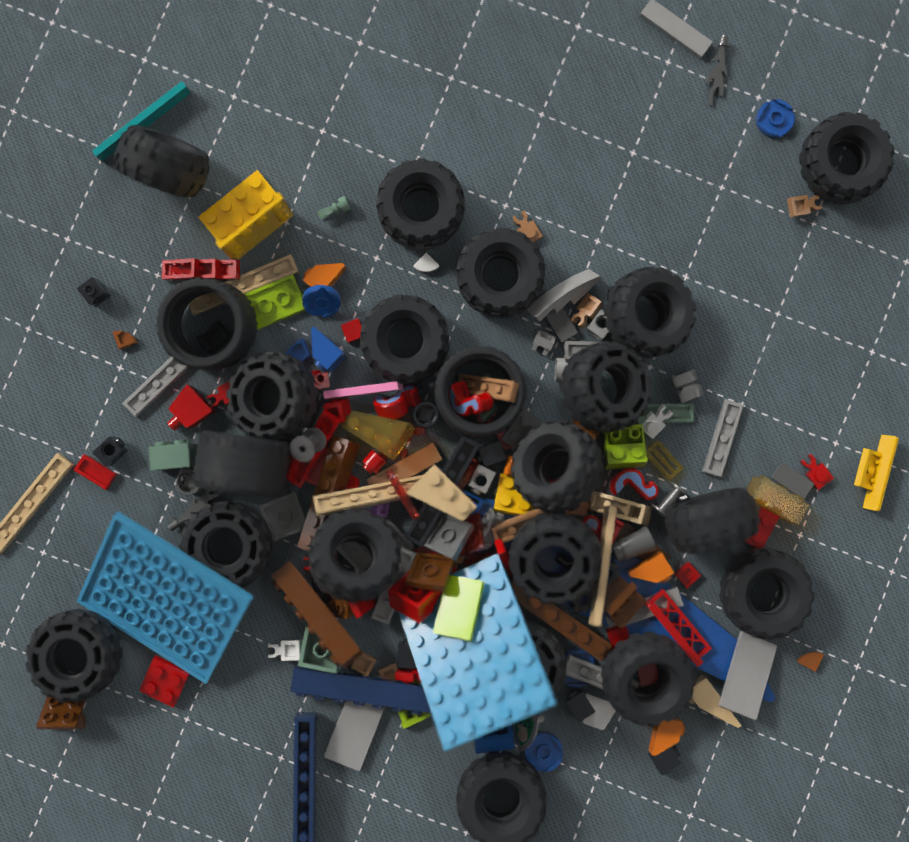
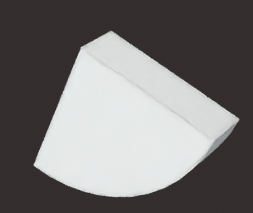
[413,253,440,272]

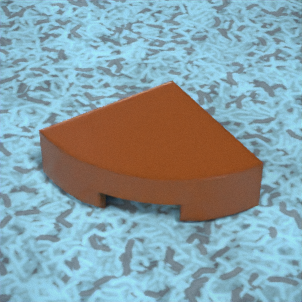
[112,331,139,350]
[796,651,824,672]

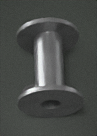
[290,427,326,462]
[650,481,690,519]

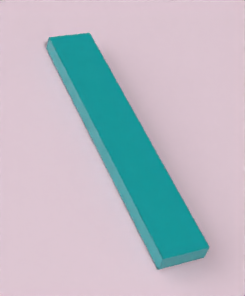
[92,81,191,162]

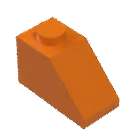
[303,263,347,287]
[626,551,674,583]
[648,717,685,756]

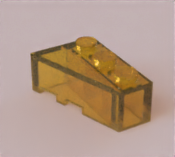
[342,411,415,461]
[746,475,809,525]

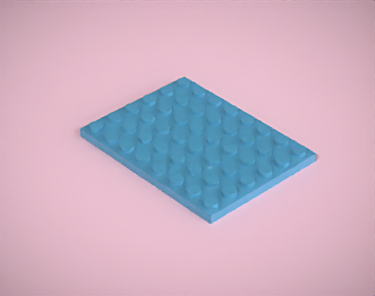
[76,511,254,684]
[398,553,557,751]

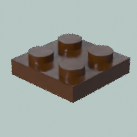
[406,552,455,592]

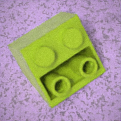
[604,424,647,470]

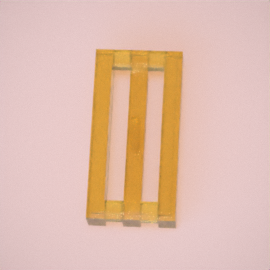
[646,440,684,481]

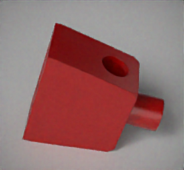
[167,384,217,431]

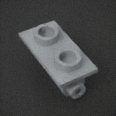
[474,507,504,550]

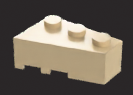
[406,465,477,521]

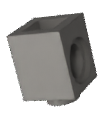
[585,310,608,342]
[468,464,496,495]

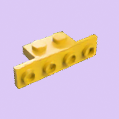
[854,435,899,512]

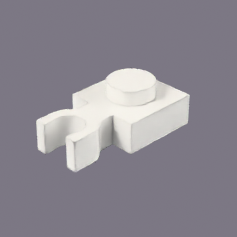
[638,404,673,439]
[268,640,302,661]

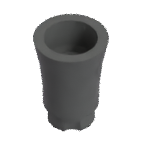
[612,526,656,561]

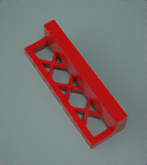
[645,588,712,667]

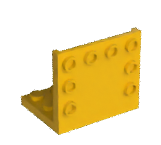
[198,170,294,260]

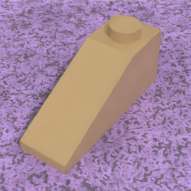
[590,491,653,526]
[688,674,741,728]

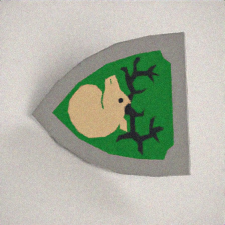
[512,715,544,752]

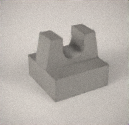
[532,330,556,356]

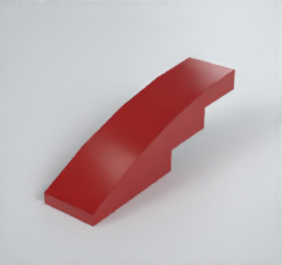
[162,258,240,280]
[286,410,341,488]

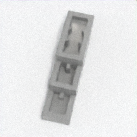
[526,269,601,321]

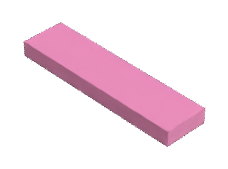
[323,382,403,399]

